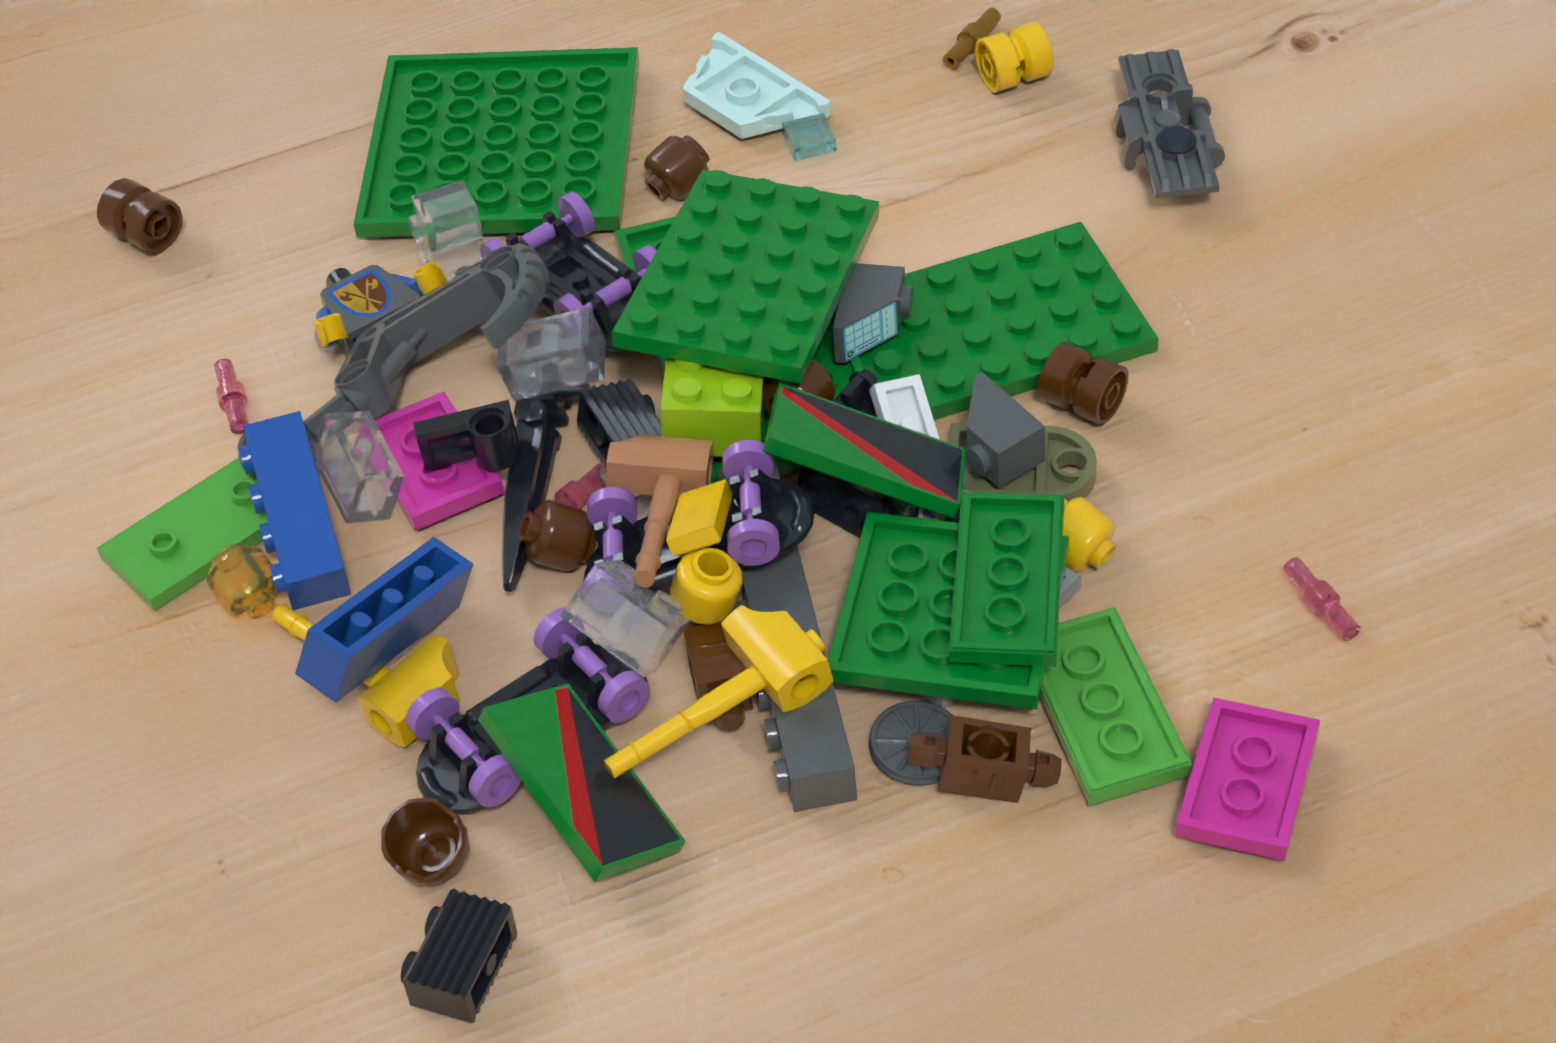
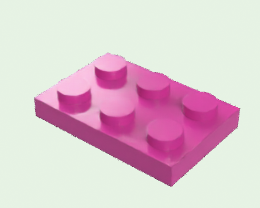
[357,391,504,531]
[1175,697,1320,861]

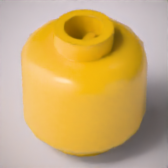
[1063,497,1116,572]
[670,547,743,625]

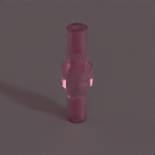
[214,358,249,434]
[554,464,606,509]
[1283,557,1360,641]

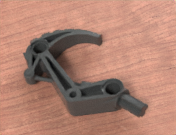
[303,244,550,444]

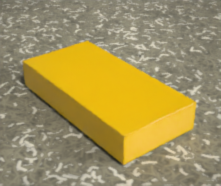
[666,479,733,556]

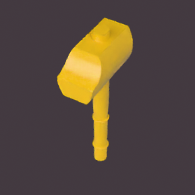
[272,604,460,748]
[603,605,833,779]

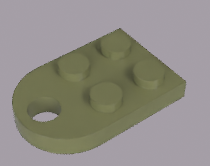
[949,423,1097,501]

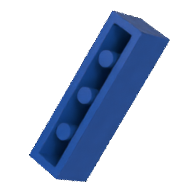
[239,411,351,610]
[295,537,473,703]

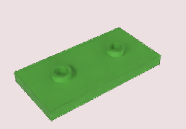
[97,458,269,611]
[1040,607,1192,806]

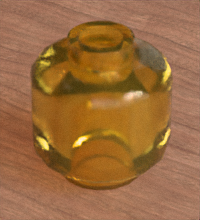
[207,544,279,619]

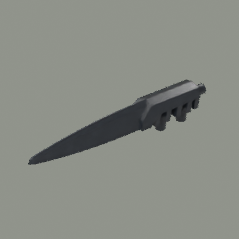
[502,322,597,592]

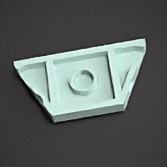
[682,32,832,139]

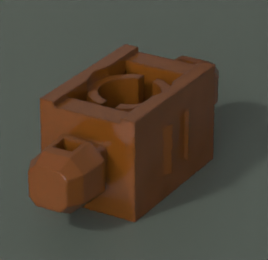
[683,620,753,730]
[907,715,1062,803]

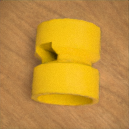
[975,21,1054,93]

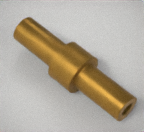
[943,7,1001,69]

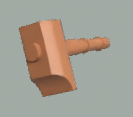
[606,434,714,588]

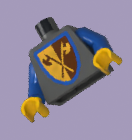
[314,261,448,357]

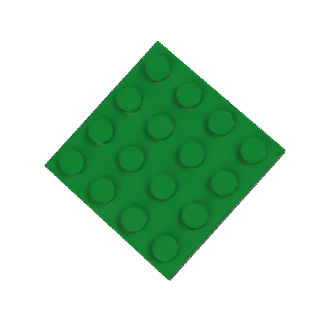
[828,512,1069,710]

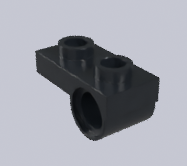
[413,399,521,472]

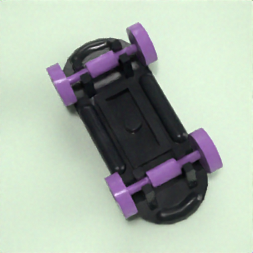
[480,191,657,351]
[583,440,815,612]
[406,607,650,815]

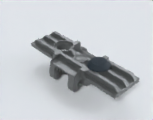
[1114,49,1225,198]

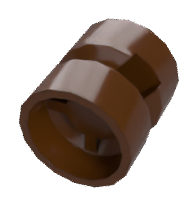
[97,178,183,254]
[1038,342,1129,425]

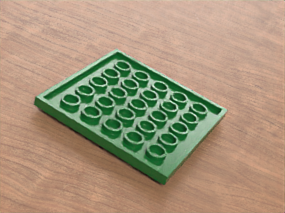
[353,47,640,237]

